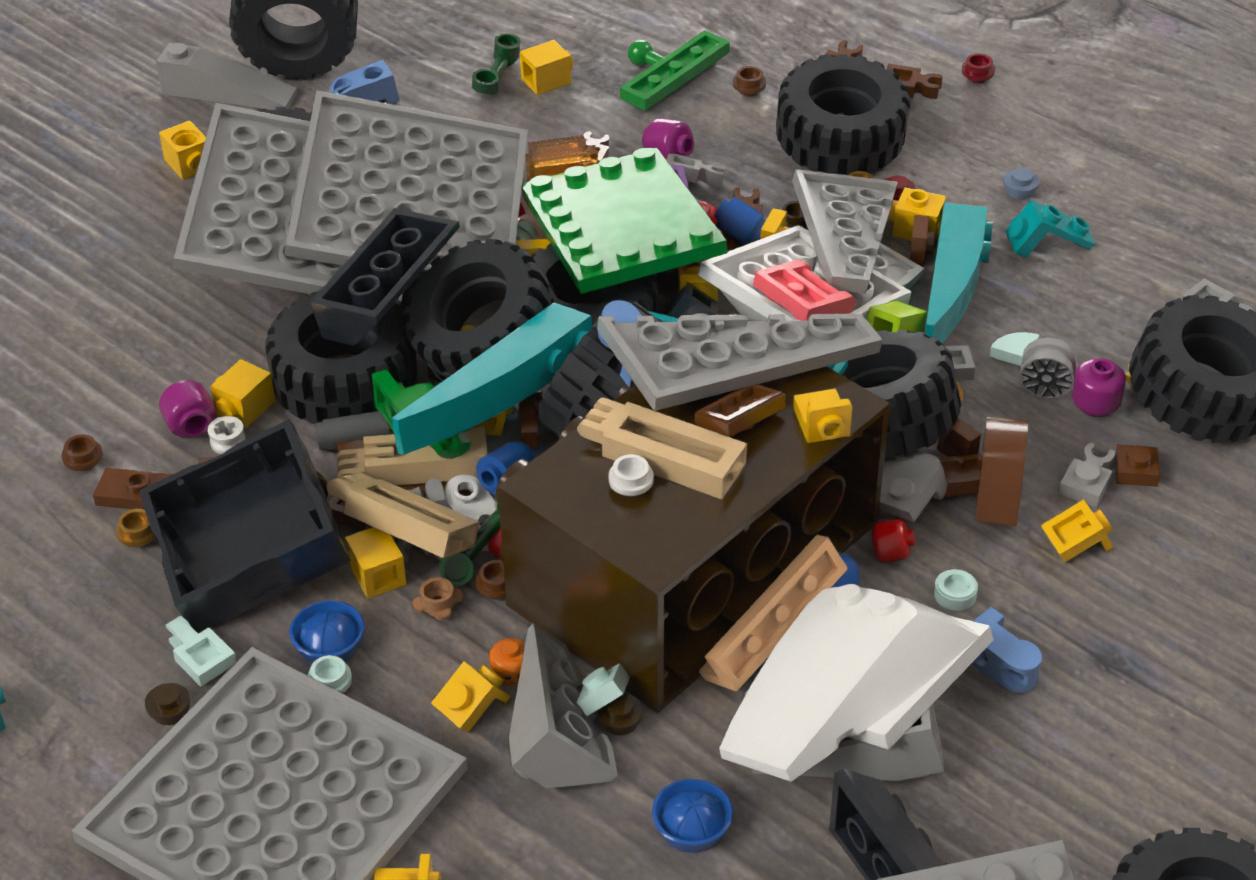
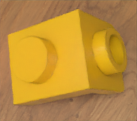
[431,661,511,733]

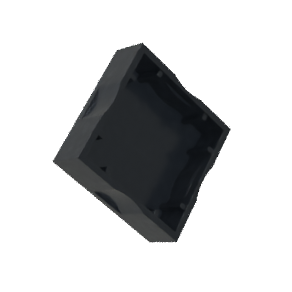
[139,419,351,634]

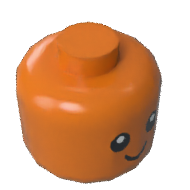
[489,638,525,686]

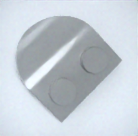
[879,450,947,522]

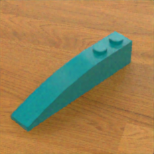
[925,202,993,343]
[392,302,592,455]

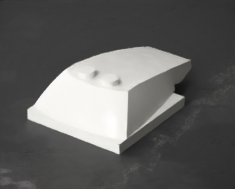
[698,225,924,321]
[719,584,994,782]

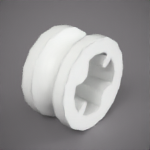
[208,416,246,454]

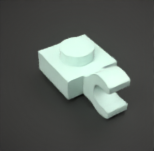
[166,616,236,687]

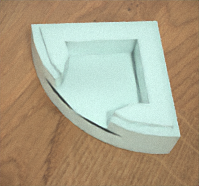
[989,332,1039,366]

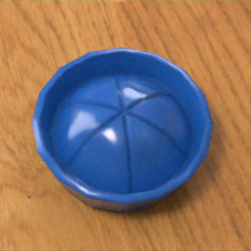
[289,600,365,664]
[651,778,734,853]

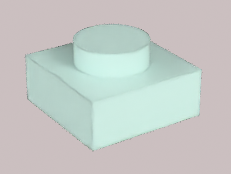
[577,663,630,716]

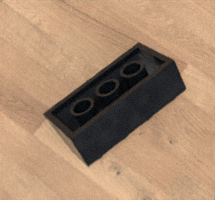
[310,208,460,346]
[829,768,947,880]

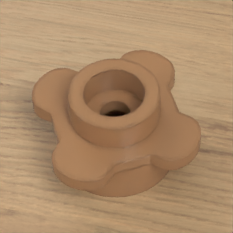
[412,577,463,620]

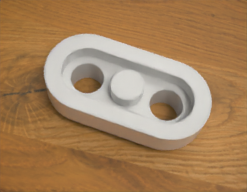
[444,475,495,551]

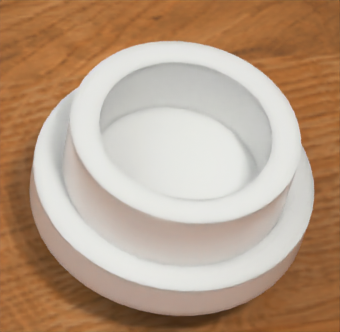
[608,454,654,496]

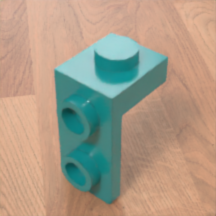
[1005,200,1095,258]

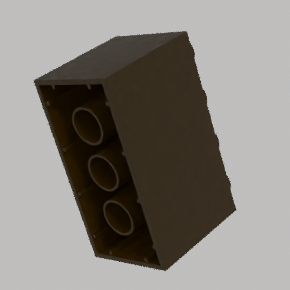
[496,312,890,713]

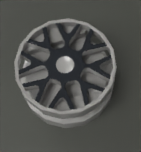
[1019,337,1077,399]

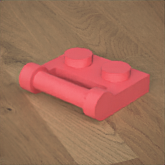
[753,260,857,321]

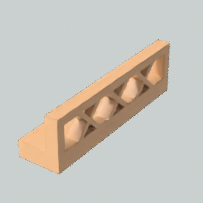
[699,535,848,692]

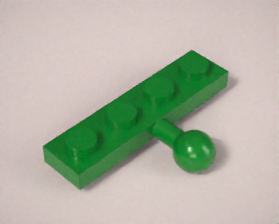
[620,30,730,111]

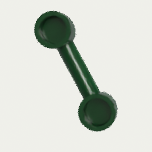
[471,33,521,95]
[439,499,501,586]

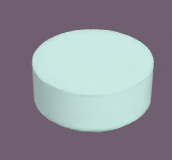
[934,569,978,611]

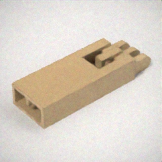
[577,398,747,499]
[337,426,488,486]
[327,472,479,558]

